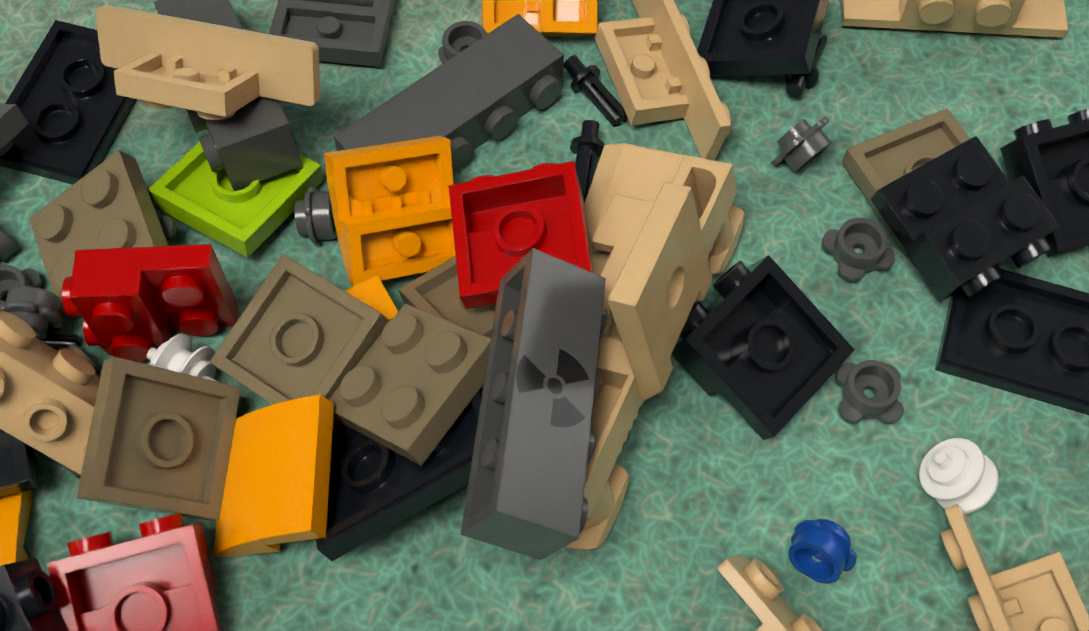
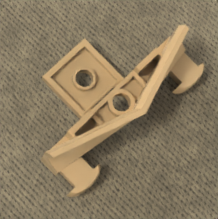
[565,143,745,550]

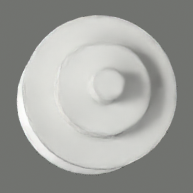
[147,334,218,382]
[919,438,999,514]

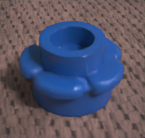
[788,519,857,584]

